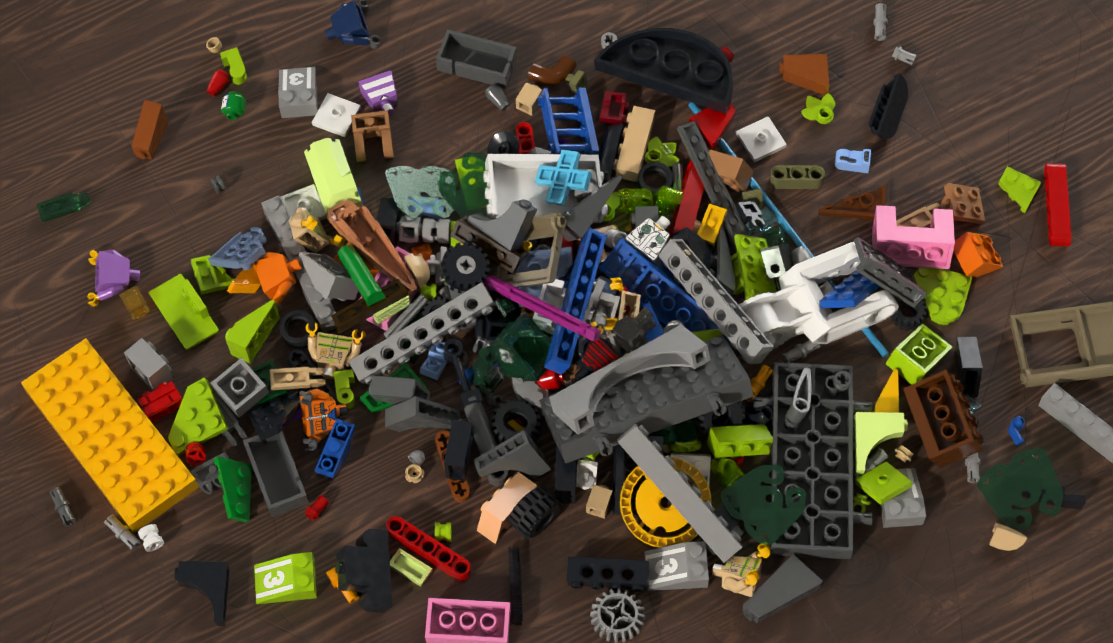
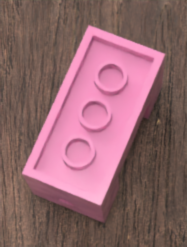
[872,205,955,269]

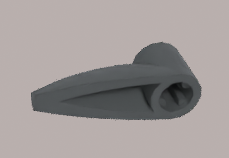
[787,367,812,423]

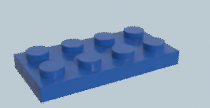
[819,271,880,308]

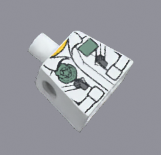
[625,216,670,263]

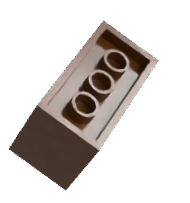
[903,370,985,468]

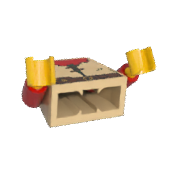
[604,277,641,338]

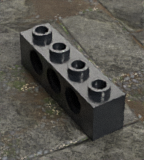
[566,557,650,592]

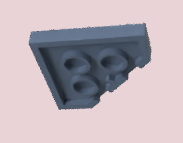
[516,247,573,307]

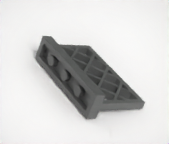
[854,237,927,308]

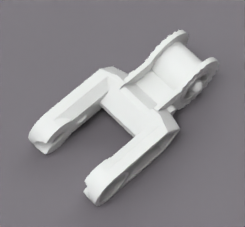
[739,242,899,351]

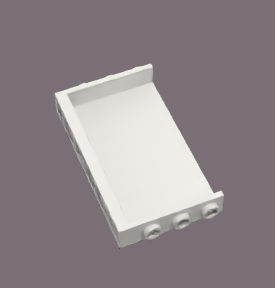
[483,154,608,223]

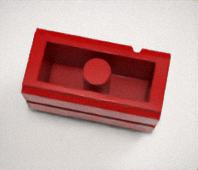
[137,381,183,423]

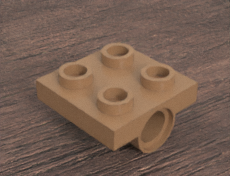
[941,183,985,224]

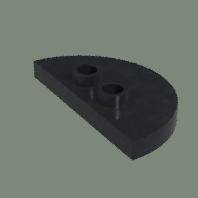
[594,28,733,114]

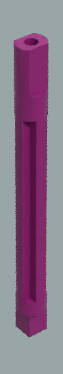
[485,276,601,341]

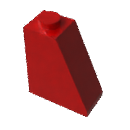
[689,103,736,150]

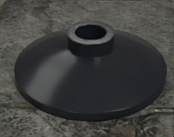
[487,131,519,155]

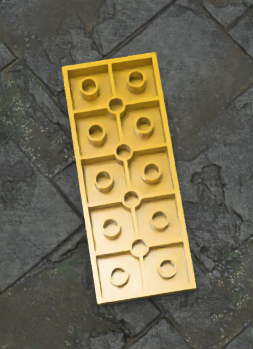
[21,338,199,534]

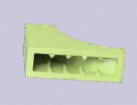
[854,412,908,475]

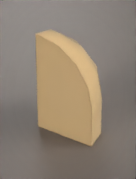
[404,253,430,289]
[989,522,1027,551]

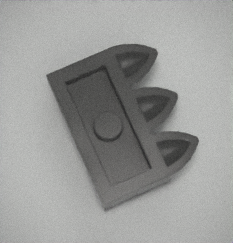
[190,451,229,495]

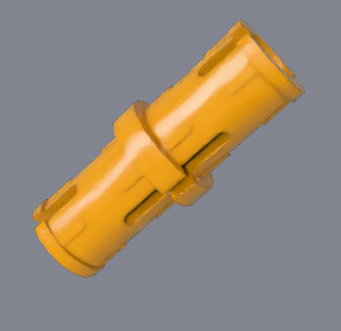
[745,365,773,403]

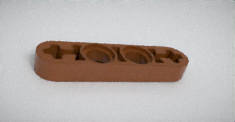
[435,430,470,503]

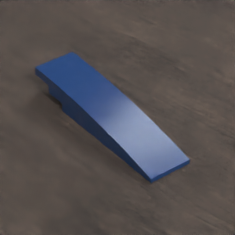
[598,238,732,348]

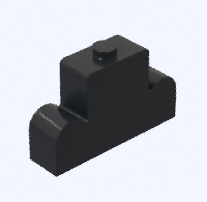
[335,529,392,613]

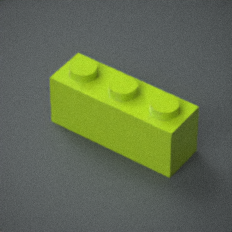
[707,424,773,458]

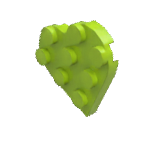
[914,267,972,325]

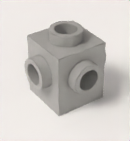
[397,214,423,243]

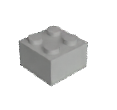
[124,338,173,391]
[211,358,269,417]

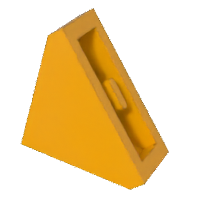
[227,263,261,293]

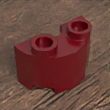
[600,91,629,126]

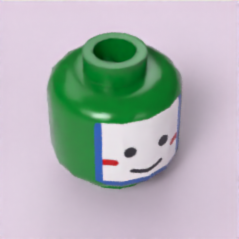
[221,91,246,120]

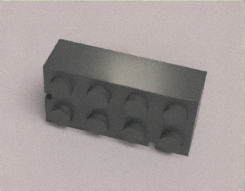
[436,29,517,88]
[243,431,309,518]

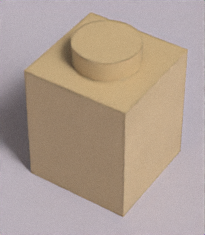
[516,82,542,115]
[586,485,613,519]

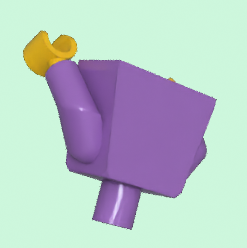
[87,250,140,307]

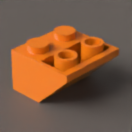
[953,232,1004,277]

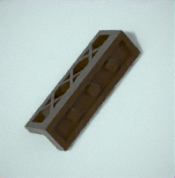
[451,215,530,274]
[331,279,409,334]

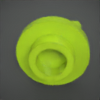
[853,493,871,513]

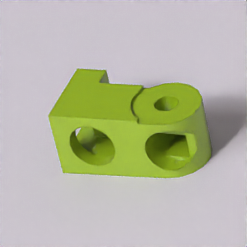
[220,47,247,85]
[334,369,355,409]

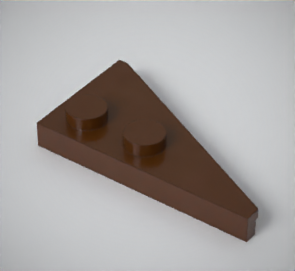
[818,185,886,220]

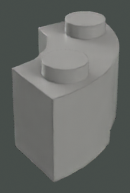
[512,368,549,417]

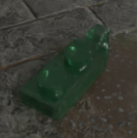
[36,192,91,223]

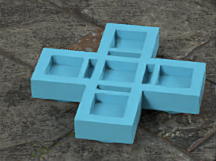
[535,150,592,207]

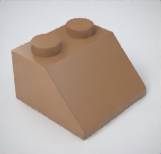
[709,150,754,192]

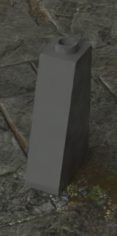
[742,554,823,624]

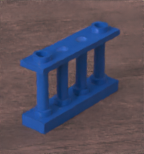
[538,88,599,155]

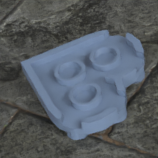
[208,227,267,270]

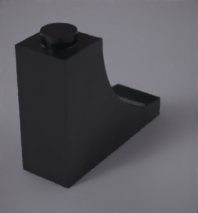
[174,561,230,626]

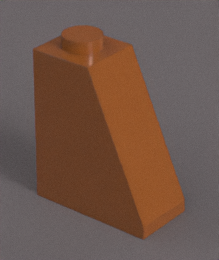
[779,54,829,95]
[132,100,168,160]

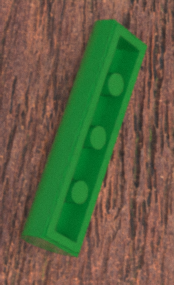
[338,244,386,307]

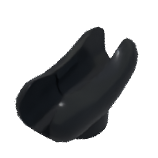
[742,406,773,427]

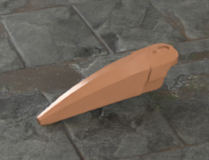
[327,200,417,293]

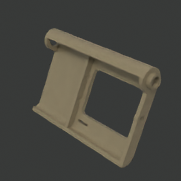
[484,212,566,292]
[1010,302,1113,388]

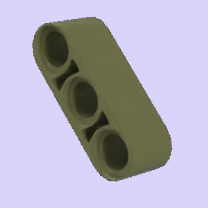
[769,165,825,189]

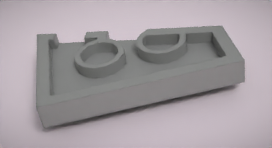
[583,278,606,324]

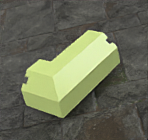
[304,138,363,216]

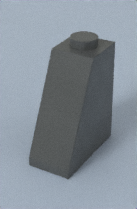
[369,376,430,405]

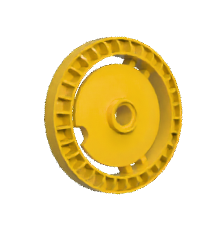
[620,456,712,548]

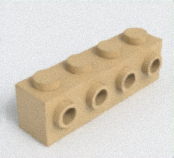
[613,106,655,182]

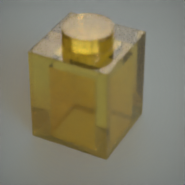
[119,286,150,320]

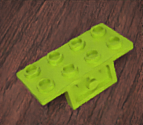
[731,234,776,300]
[149,274,219,350]

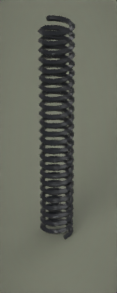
[508,547,523,625]

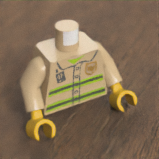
[289,207,346,253]
[306,323,366,380]
[712,542,771,597]

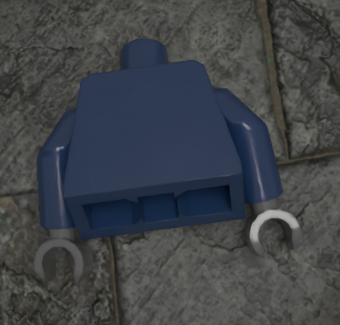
[325,0,380,49]

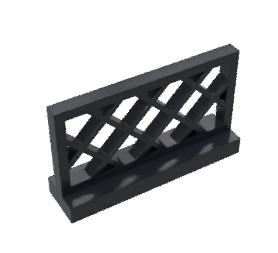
[612,436,663,515]

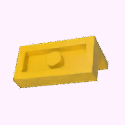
[697,204,727,245]

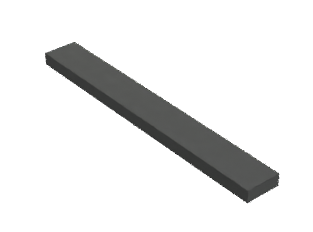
[677,121,749,253]

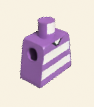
[358,70,398,115]

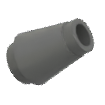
[485,83,510,111]

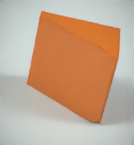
[411,243,433,261]

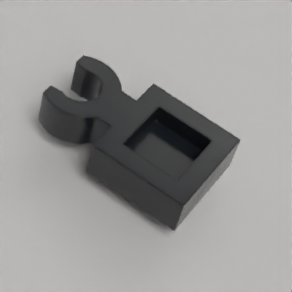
[736,201,765,231]

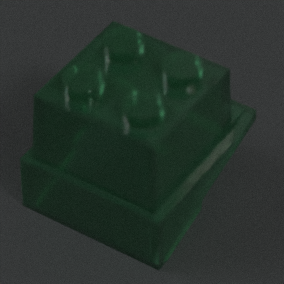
[490,311,552,382]

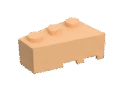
[477,472,537,544]

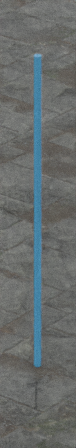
[688,102,889,358]

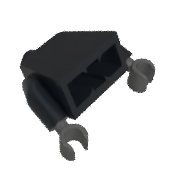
[473,309,528,354]

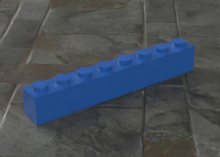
[544,228,607,375]

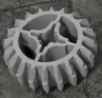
[590,588,645,643]

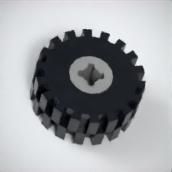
[440,242,490,294]

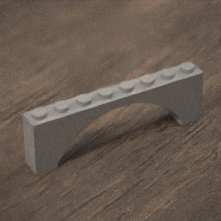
[549,325,711,434]

